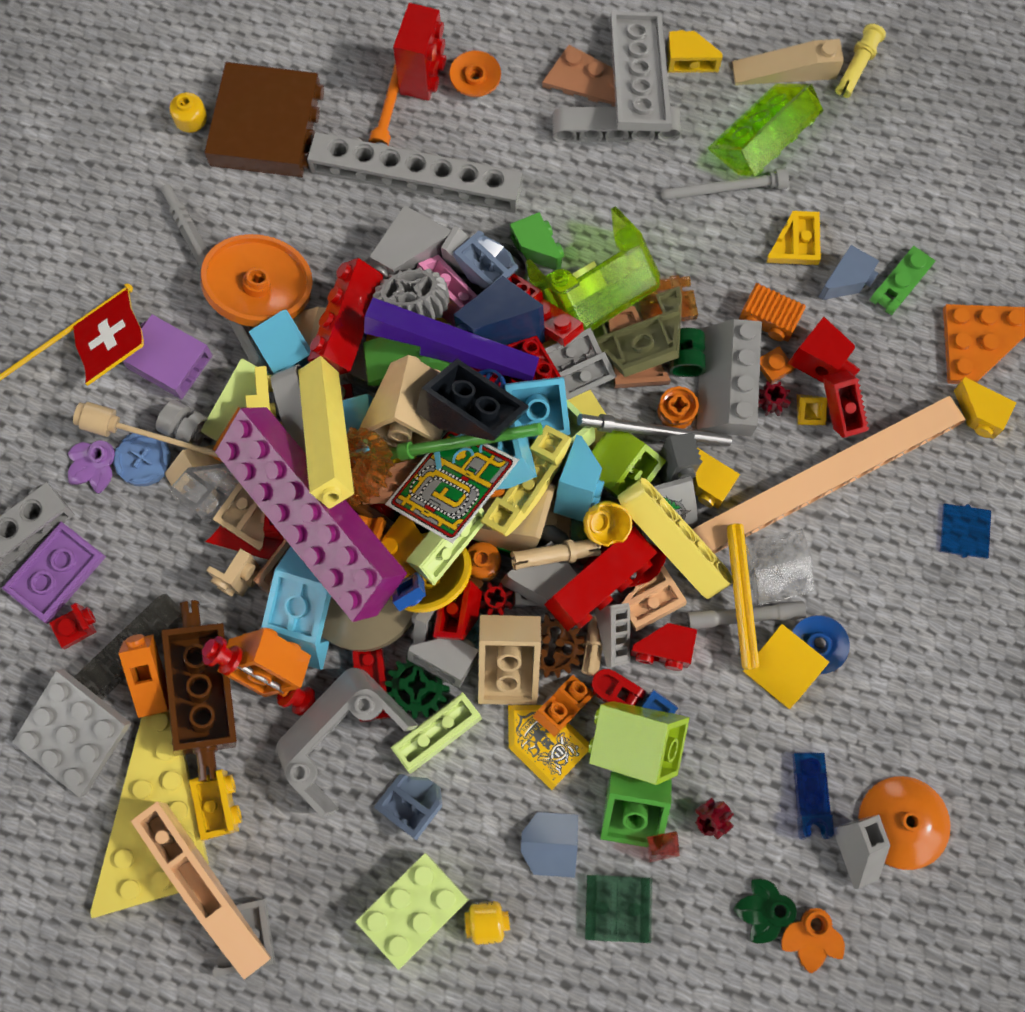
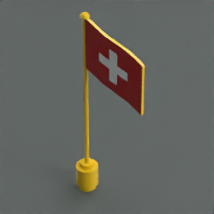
[0,283,144,386]

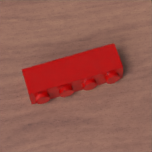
[308,258,384,375]
[544,526,658,632]

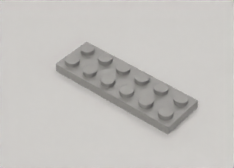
[610,11,672,132]

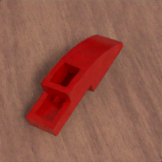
[508,274,584,347]

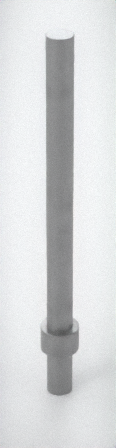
[577,414,732,446]

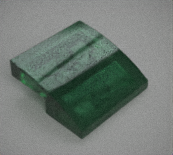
[585,875,652,943]

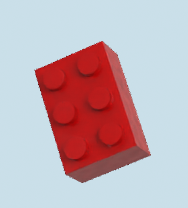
[393,2,446,101]

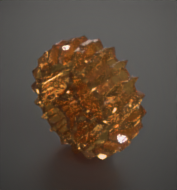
[345,427,395,507]

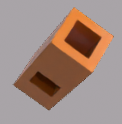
[119,634,169,718]

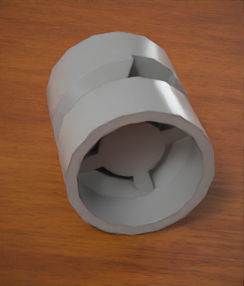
[156,399,208,446]

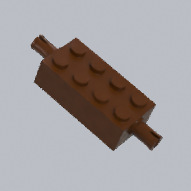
[161,600,237,782]

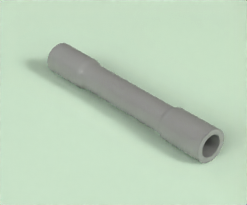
[687,601,806,629]

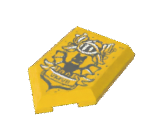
[508,705,590,791]

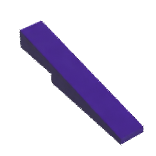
[364,297,539,381]

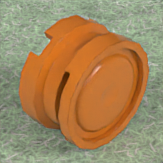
[657,386,699,429]

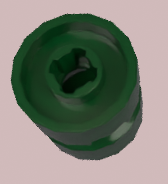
[669,328,706,377]

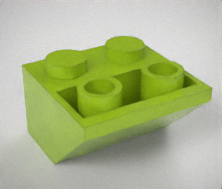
[591,430,666,499]

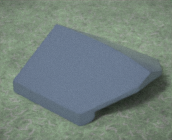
[453,231,518,289]
[374,774,442,841]
[521,812,578,878]

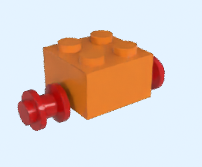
[202,628,316,716]

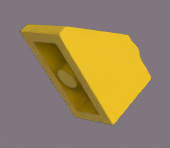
[666,30,723,73]
[954,377,1017,439]
[692,448,740,509]

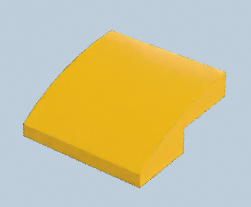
[742,624,829,710]

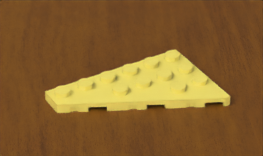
[90,710,209,918]

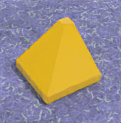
[796,394,828,425]

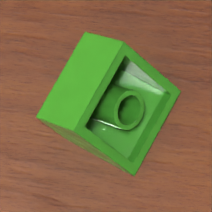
[600,771,672,850]

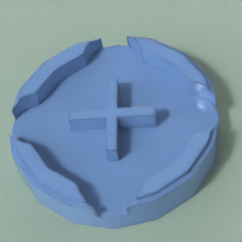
[113,433,171,486]

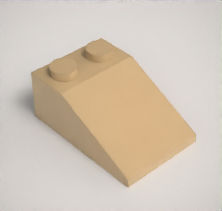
[478,615,541,705]

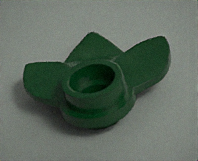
[733,879,797,944]

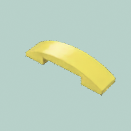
[481,425,572,537]

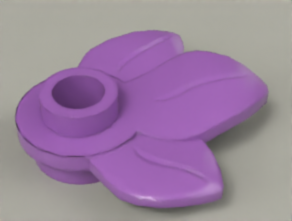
[68,440,115,494]

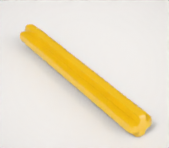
[727,523,759,670]

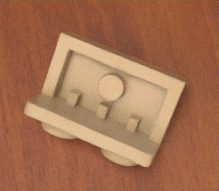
[206,549,261,597]

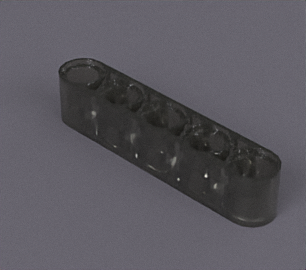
[74,594,182,700]

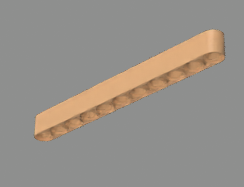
[692,396,966,554]

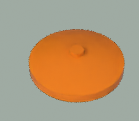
[201,234,313,327]

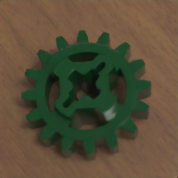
[385,655,450,720]

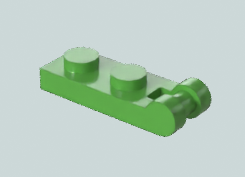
[870,245,935,316]

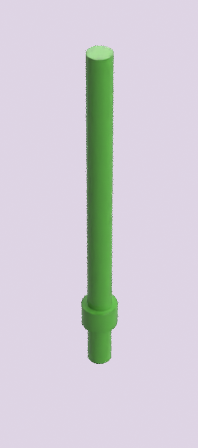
[378,423,543,461]

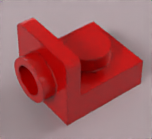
[49,602,96,650]

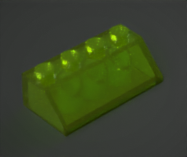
[708,84,824,177]

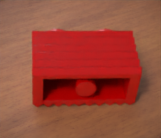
[823,370,869,438]

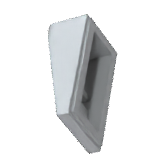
[595,603,630,668]

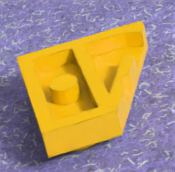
[767,211,821,265]

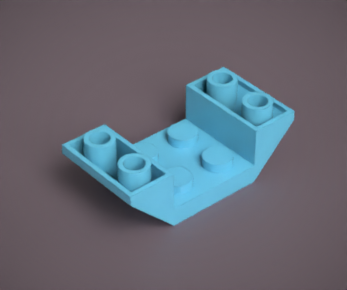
[261,546,331,670]

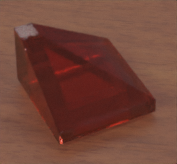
[647,831,680,862]

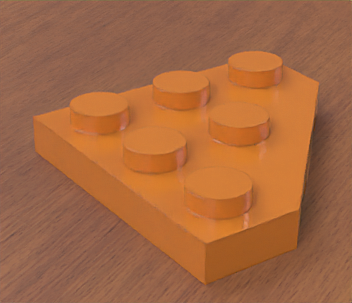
[943,304,1025,384]

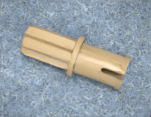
[581,616,603,676]

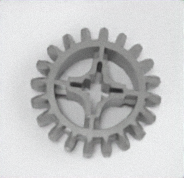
[373,267,450,320]

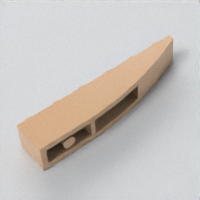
[131,801,272,979]

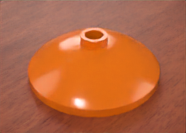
[858,776,951,870]

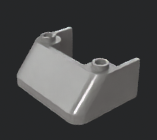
[276,668,419,818]

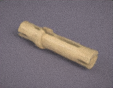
[511,539,601,570]

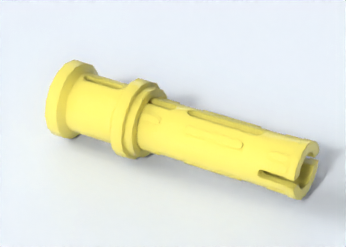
[835,24,886,98]

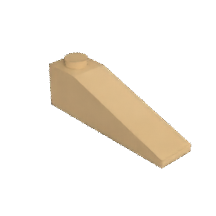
[732,39,844,85]

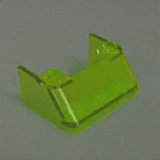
[525,206,660,331]

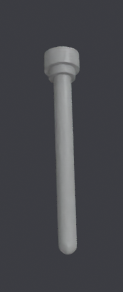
[661,167,789,200]

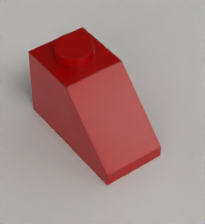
[433,580,482,640]

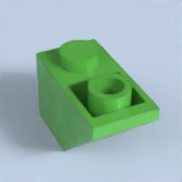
[510,212,564,270]

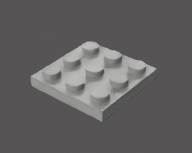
[12,669,131,798]

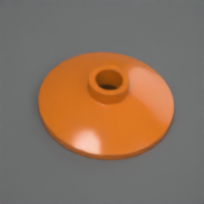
[450,50,501,97]

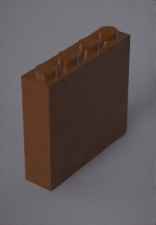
[204,62,324,178]

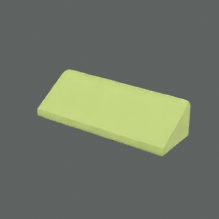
[201,359,271,441]
[406,508,486,585]
[390,692,482,774]

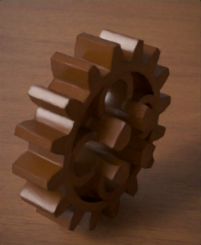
[539,613,584,678]

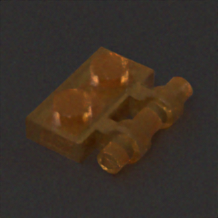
[635,275,698,321]

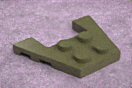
[583,286,682,377]

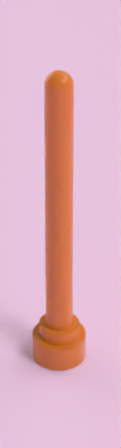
[368,64,399,146]

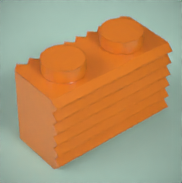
[739,283,806,342]

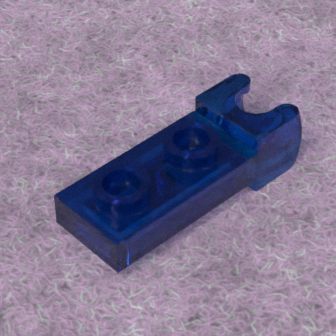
[792,753,834,840]

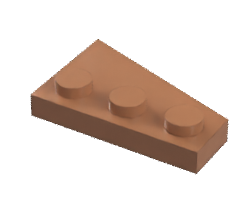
[607,306,671,388]

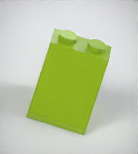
[588,701,690,785]

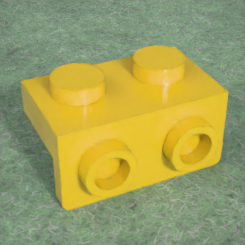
[189,769,242,841]

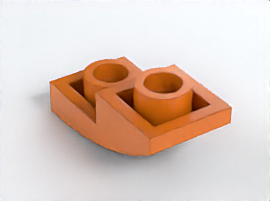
[533,675,595,737]

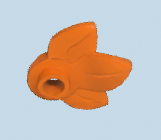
[781,908,845,973]

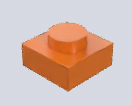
[760,346,795,384]

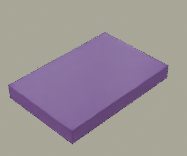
[2,522,106,624]

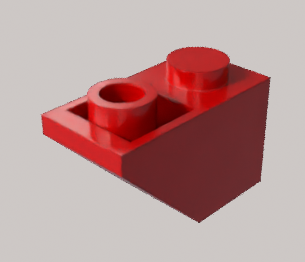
[630,623,698,671]

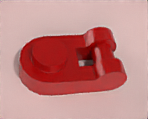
[591,669,647,706]

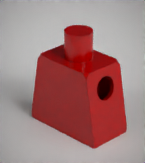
[788,317,860,383]

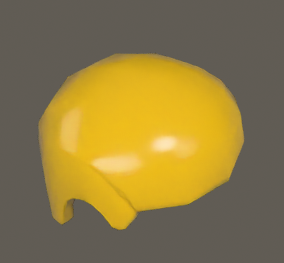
[583,501,632,547]

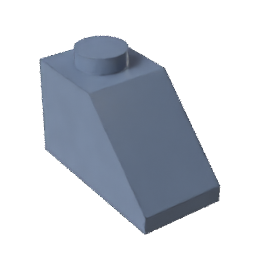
[819,245,879,300]

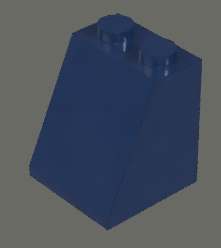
[454,276,545,345]

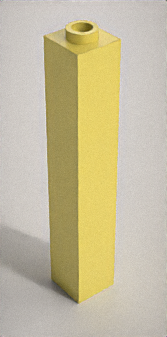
[298,356,354,509]

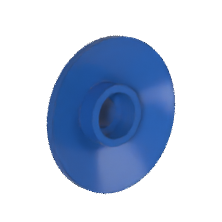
[792,615,850,674]

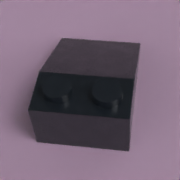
[416,359,529,441]

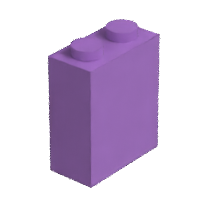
[122,314,213,400]

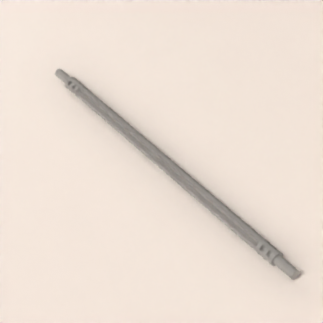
[161,184,281,419]

